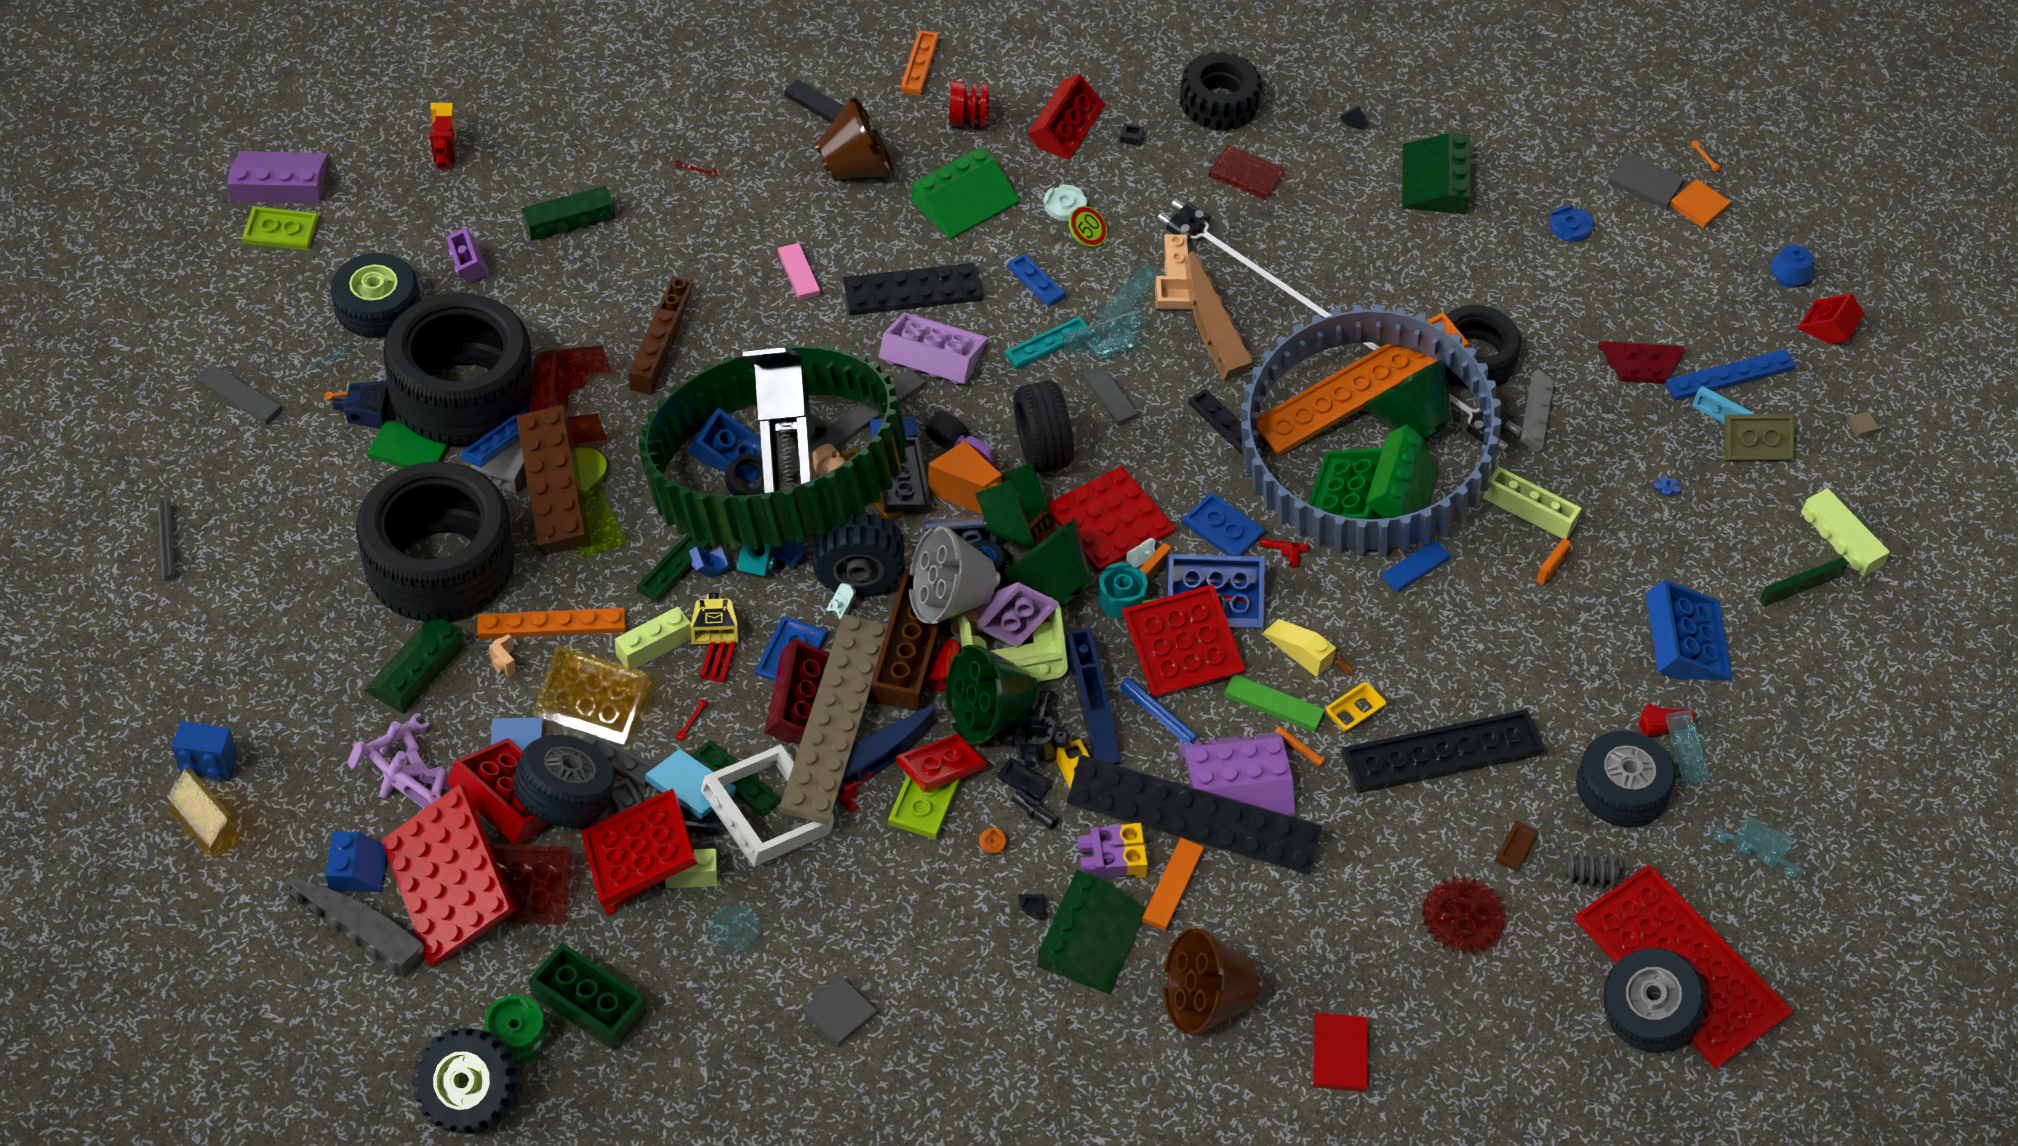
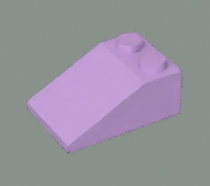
[977,582,1059,648]

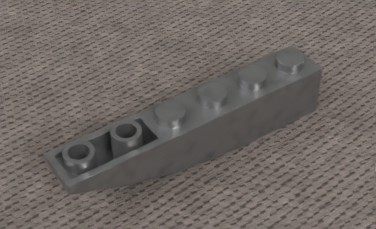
[286,878,425,978]

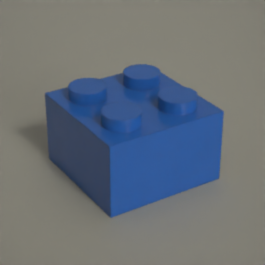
[171,721,238,781]

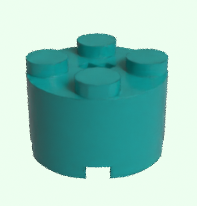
[1097,563,1147,618]

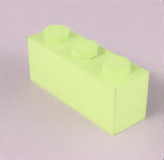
[615,607,691,672]

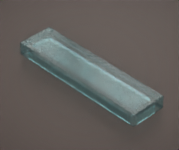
[1096,262,1164,330]

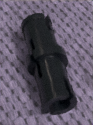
[1012,788,1060,830]

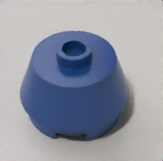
[1771,245,1814,288]

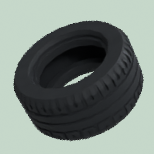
[1446,305,1521,389]
[1013,380,1074,473]

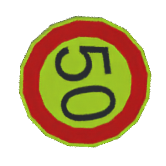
[1069,206,1107,248]

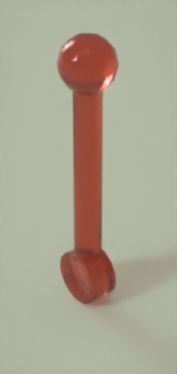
[674,160,718,178]

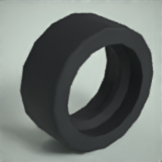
[725,453,765,496]

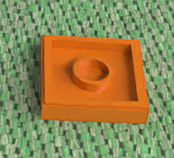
[1669,179,1731,229]

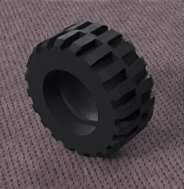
[1180,51,1262,131]

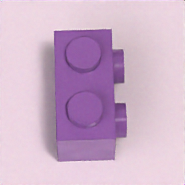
[446,228,489,284]

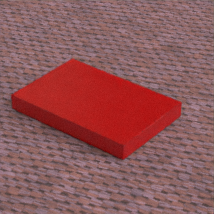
[896,734,987,792]
[1313,1012,1367,1092]

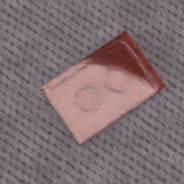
[1208,145,1285,201]

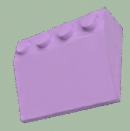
[879,312,988,384]

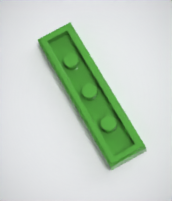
[1224,675,1325,732]

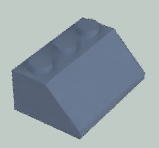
[922,515,996,544]

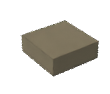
[1847,412,1879,438]

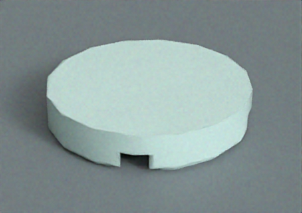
[1044,184,1087,221]

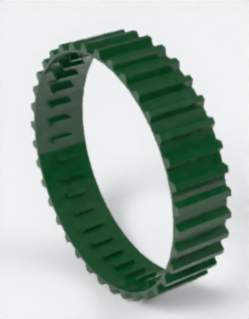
[638,343,908,549]

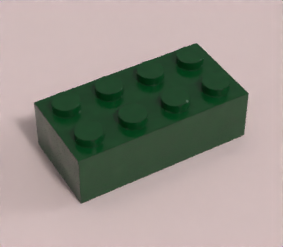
[528,942,647,1051]

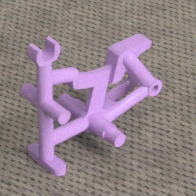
[348,713,452,810]

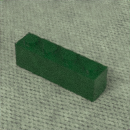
[521,186,615,241]

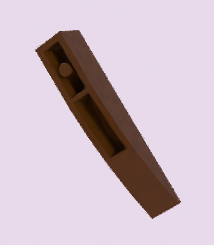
[629,276,693,395]

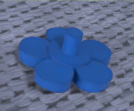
[1654,476,1681,496]

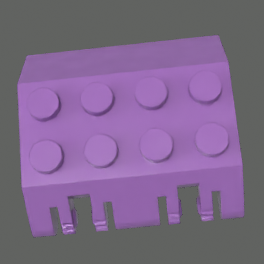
[1179,732,1295,816]

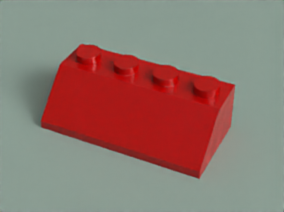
[1027,73,1105,160]

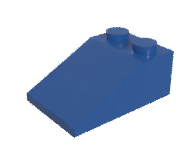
[686,408,762,483]

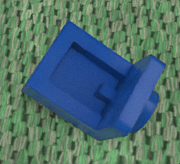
[689,546,731,578]

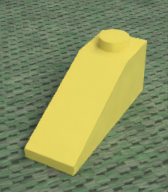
[1262,619,1336,677]

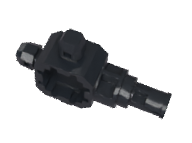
[1001,689,1072,767]

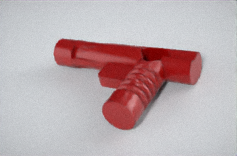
[1260,538,1308,568]
[836,770,873,813]

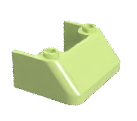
[957,597,1068,682]

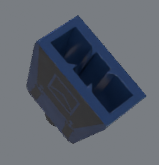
[333,381,389,429]

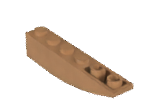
[1185,251,1252,381]

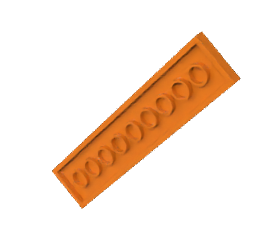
[1256,312,1469,457]

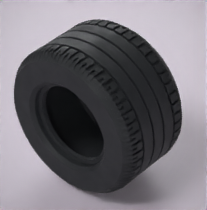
[383,293,534,445]
[356,461,515,622]

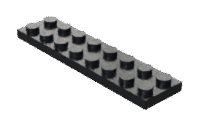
[1341,709,1544,794]

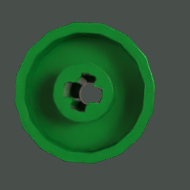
[484,995,546,1064]

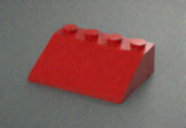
[446,738,549,845]

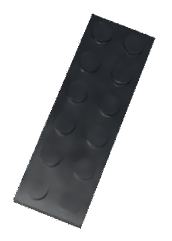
[843,263,982,316]

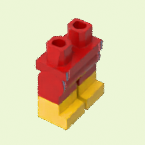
[429,103,457,169]

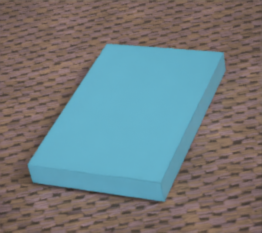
[645,749,736,819]

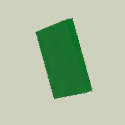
[367,419,450,468]

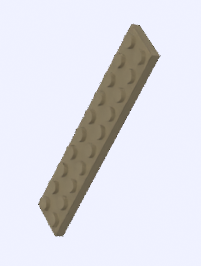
[779,614,888,825]

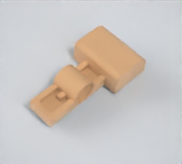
[1155,234,1192,310]

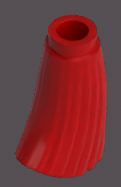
[926,640,960,691]
[1638,703,1695,737]

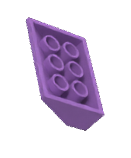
[227,151,328,204]

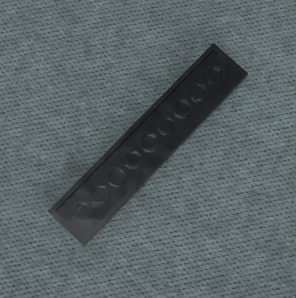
[1067,754,1323,875]

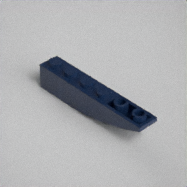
[1065,627,1121,765]
[838,705,936,794]

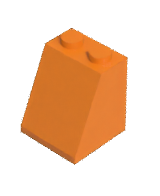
[928,440,1002,514]

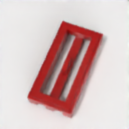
[700,641,736,683]

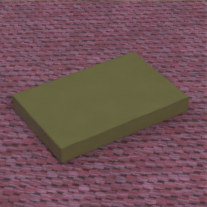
[1724,414,1794,460]

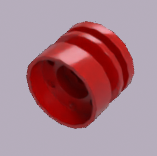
[949,81,990,128]

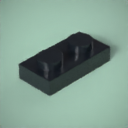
[680,806,722,835]

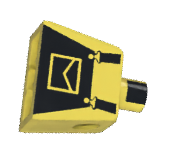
[691,592,738,644]

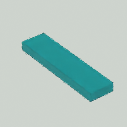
[1004,316,1092,370]

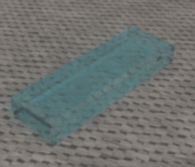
[1665,710,1711,786]

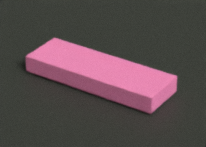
[778,243,820,300]

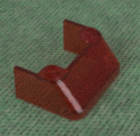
[529,345,611,443]

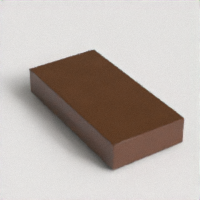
[1495,821,1539,872]

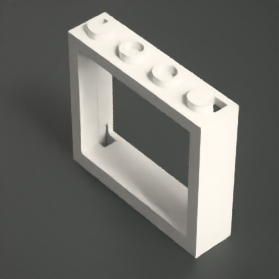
[701,745,835,867]

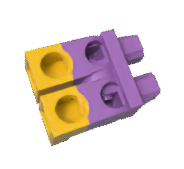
[1077,823,1147,879]

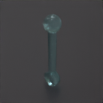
[306,345,350,371]

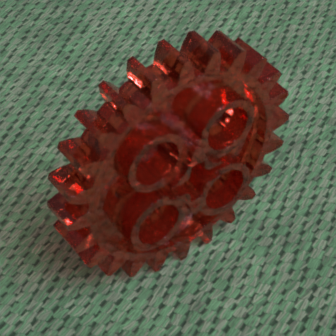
[1422,876,1506,955]

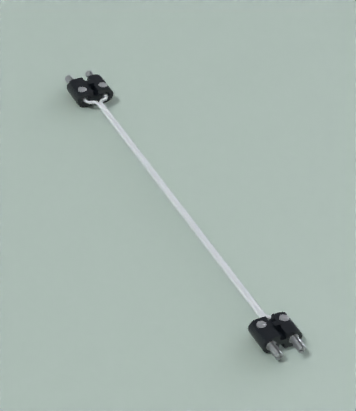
[1158,199,1522,451]

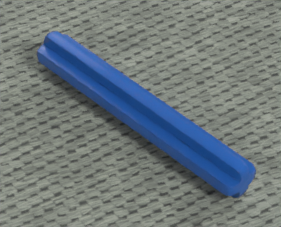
[1120,678,1197,744]

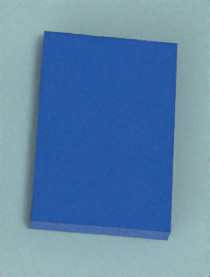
[1181,492,1266,556]
[755,616,828,681]

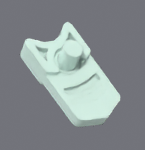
[1127,538,1156,568]
[827,583,856,619]

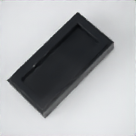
[997,757,1053,800]

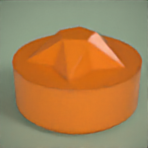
[979,828,1006,854]

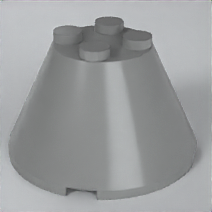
[909,526,1000,624]

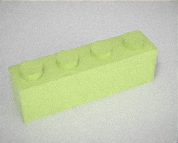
[1483,466,1582,539]
[1801,488,1890,577]

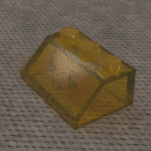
[167,767,240,860]

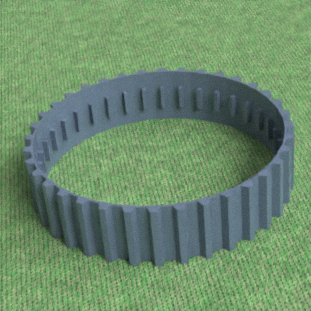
[1241,305,1501,556]

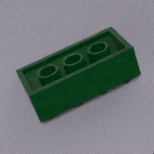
[364,619,465,714]

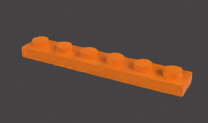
[477,608,625,639]

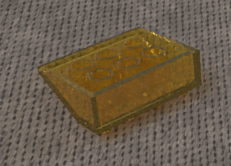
[532,644,655,745]

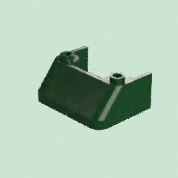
[975,463,1055,549]

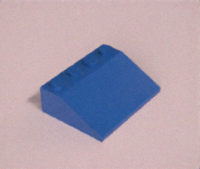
[1166,554,1264,628]
[1646,579,1733,681]

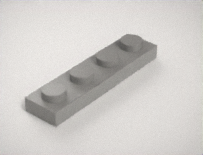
[1520,369,1554,452]

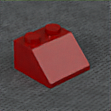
[1798,293,1864,344]

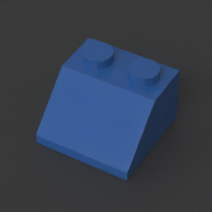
[325,831,387,893]

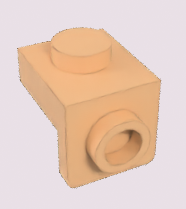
[489,634,516,678]

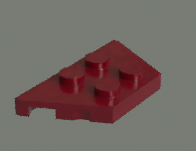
[1597,341,1685,384]

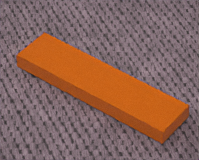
[900,30,939,96]
[1142,838,1204,931]

